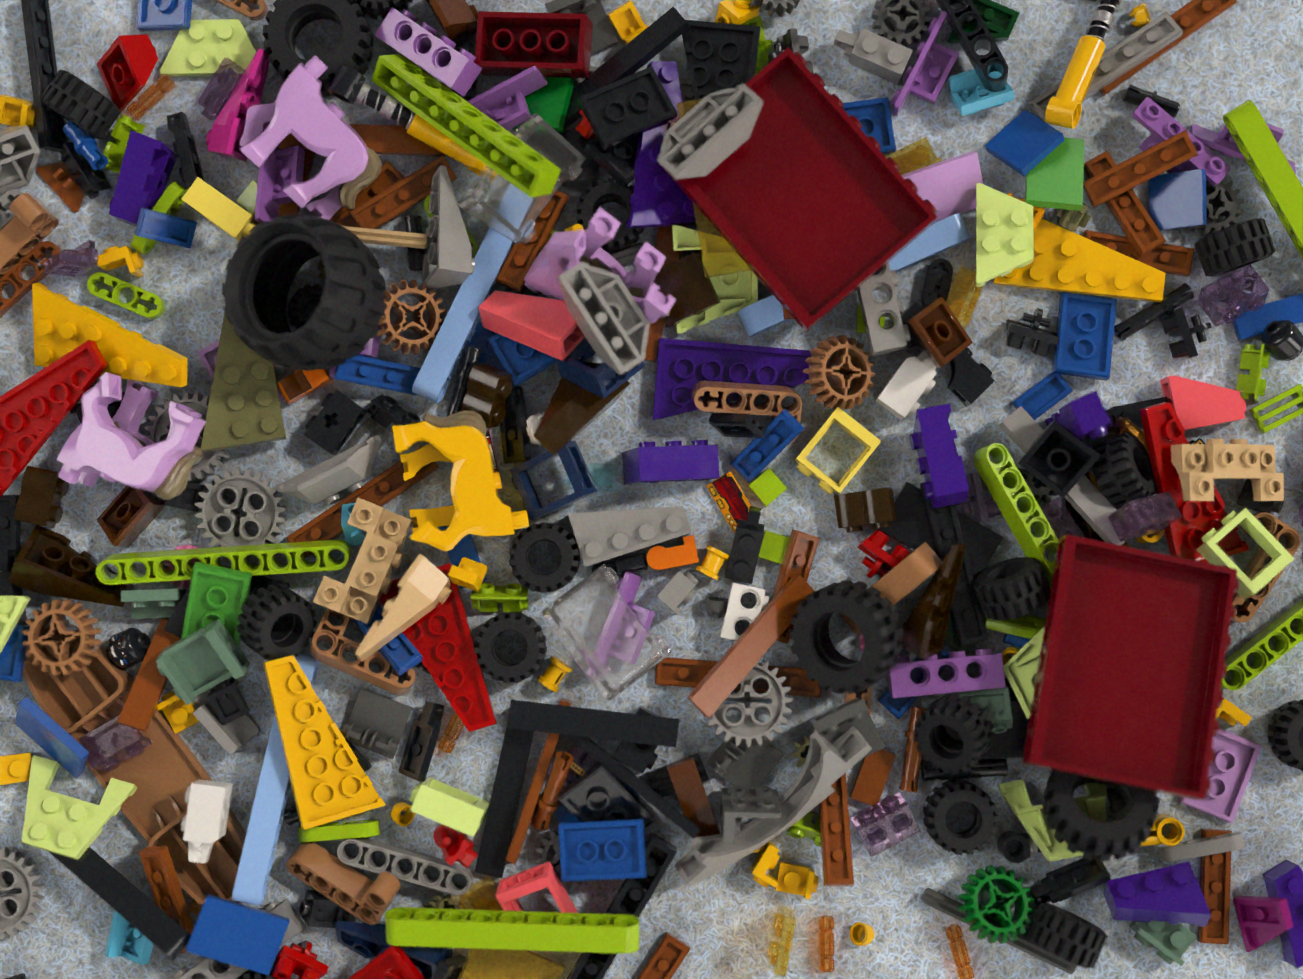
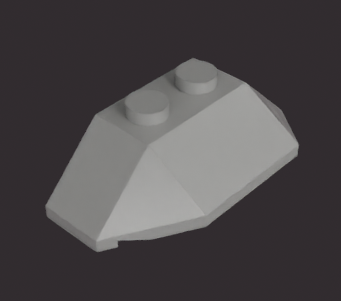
[657,84,763,179]
[0,125,41,194]
[557,262,650,375]
[275,435,381,505]

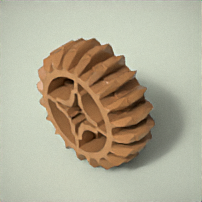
[376,280,446,354]
[803,335,877,410]
[21,599,102,676]

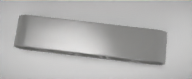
[337,837,474,895]

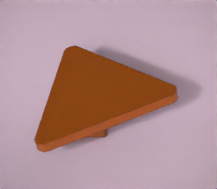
[36,162,84,212]

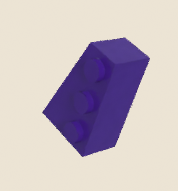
[109,130,178,227]
[1044,391,1111,442]
[909,403,969,509]
[622,440,720,485]
[1263,860,1303,969]
[1103,861,1211,927]

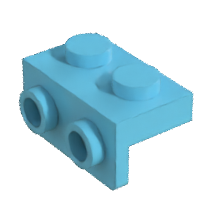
[948,69,1014,116]
[105,910,153,965]

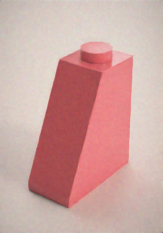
[1160,375,1246,431]

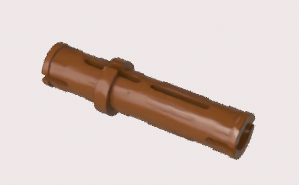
[899,706,928,793]
[531,751,574,831]

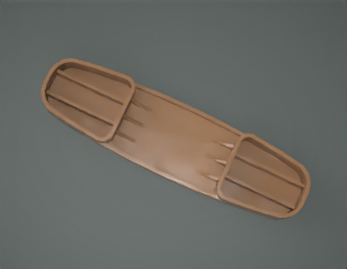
[23,624,246,905]

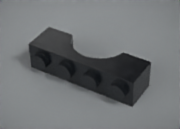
[890,302,995,407]

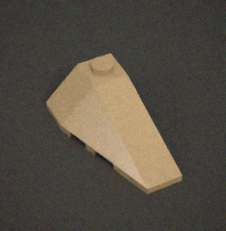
[355,554,451,662]

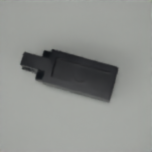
[167,112,205,187]
[500,386,531,464]
[0,495,21,572]
[725,506,764,584]
[398,701,445,782]
[1030,855,1111,906]

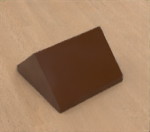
[905,297,973,368]
[96,485,165,548]

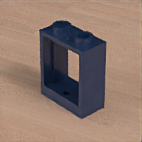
[554,337,645,398]
[510,441,598,520]

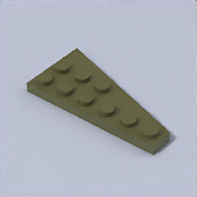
[201,306,286,452]

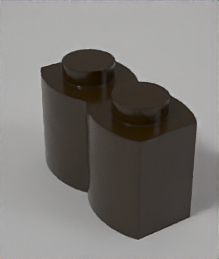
[461,363,512,428]
[14,466,69,528]
[834,487,897,533]

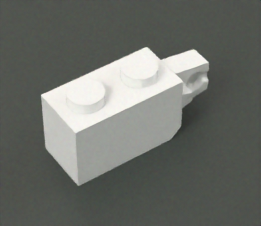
[875,350,937,420]
[181,779,233,863]

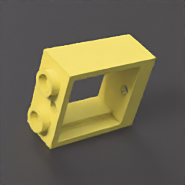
[181,177,260,241]
[794,407,881,495]

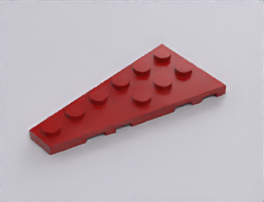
[0,340,108,497]
[1140,402,1250,563]
[380,563,497,732]

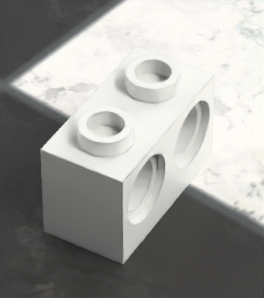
[720,582,769,641]

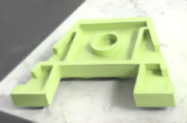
[672,224,758,334]
[1003,626,1045,719]
[22,755,137,860]
[998,779,1106,862]

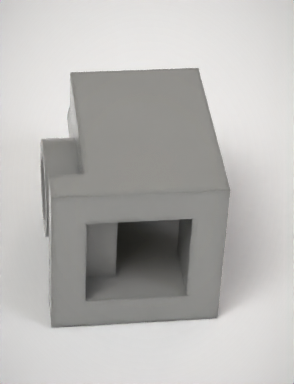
[657,571,699,615]

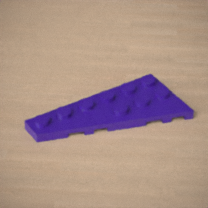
[626,61,704,229]
[653,338,812,421]

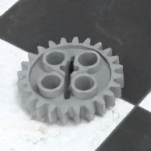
[145,392,230,482]
[195,467,288,547]
[703,661,793,749]
[0,847,45,940]

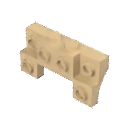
[1171,439,1284,501]
[313,498,413,624]

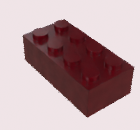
[474,11,593,79]

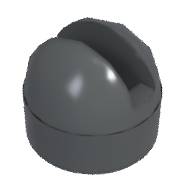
[706,597,728,618]

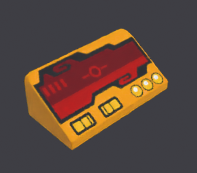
[706,471,751,533]

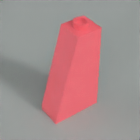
[478,290,585,361]

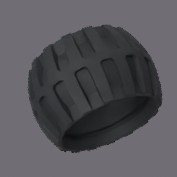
[222,215,386,370]

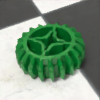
[958,865,1035,944]

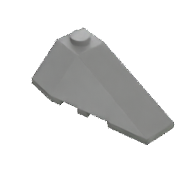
[422,165,475,290]

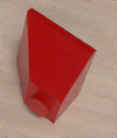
[96,34,158,112]

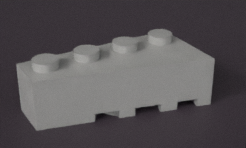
[568,506,692,567]

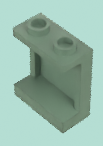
[156,619,250,705]

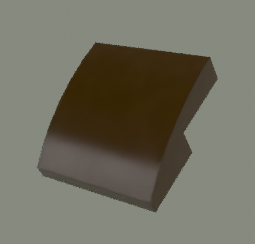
[653,252,720,328]

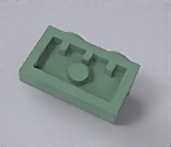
[121,589,187,619]
[951,687,1013,733]
[1129,921,1196,966]

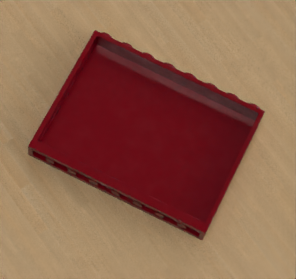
[662,47,938,333]
[1022,534,1239,800]

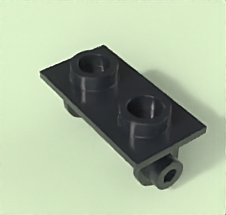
[60,142,112,199]
[367,394,421,433]

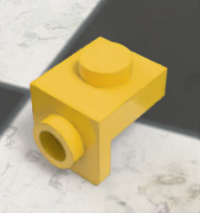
[606,0,649,45]
[714,0,760,25]
[0,94,36,130]
[95,246,144,278]
[0,752,31,785]

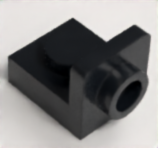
[1237,479,1285,515]
[158,481,204,512]
[207,678,250,725]
[299,890,345,928]

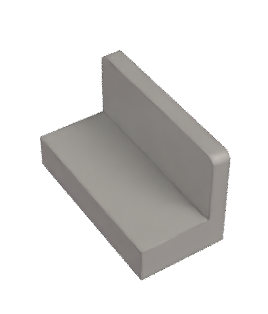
[192,702,260,755]

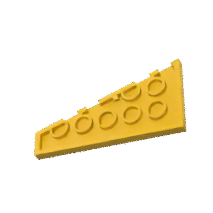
[993,219,1166,302]
[32,282,187,387]
[263,655,386,830]

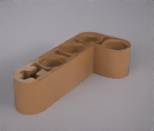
[0,193,59,278]
[691,381,802,443]
[1232,513,1301,623]
[838,541,943,635]
[310,608,416,695]
[286,842,401,925]

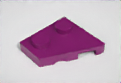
[1233,895,1293,952]

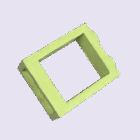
[1196,508,1295,600]
[409,777,490,837]

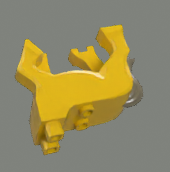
[392,410,530,551]

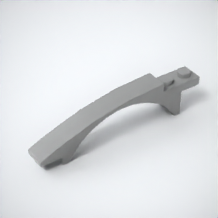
[675,726,872,887]

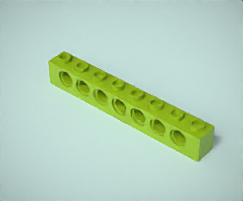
[371,54,561,198]

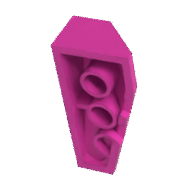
[206,49,270,162]

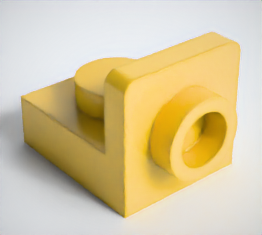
[448,557,488,592]
[156,690,200,734]
[1216,698,1252,727]
[750,841,780,888]
[775,861,819,900]

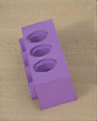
[375,7,482,97]
[887,648,1006,698]

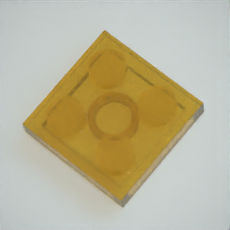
[767,906,796,977]

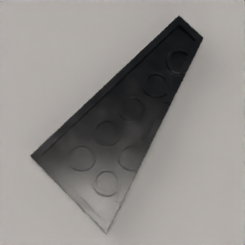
[682,20,761,105]

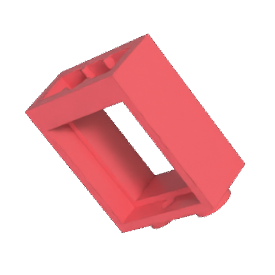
[495,861,578,913]

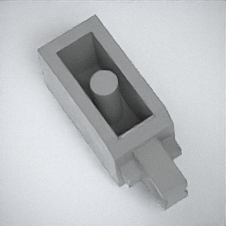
[833,28,913,84]

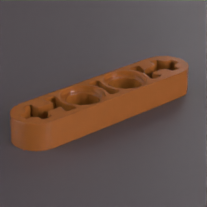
[0,241,63,318]

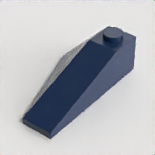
[335,921,453,979]

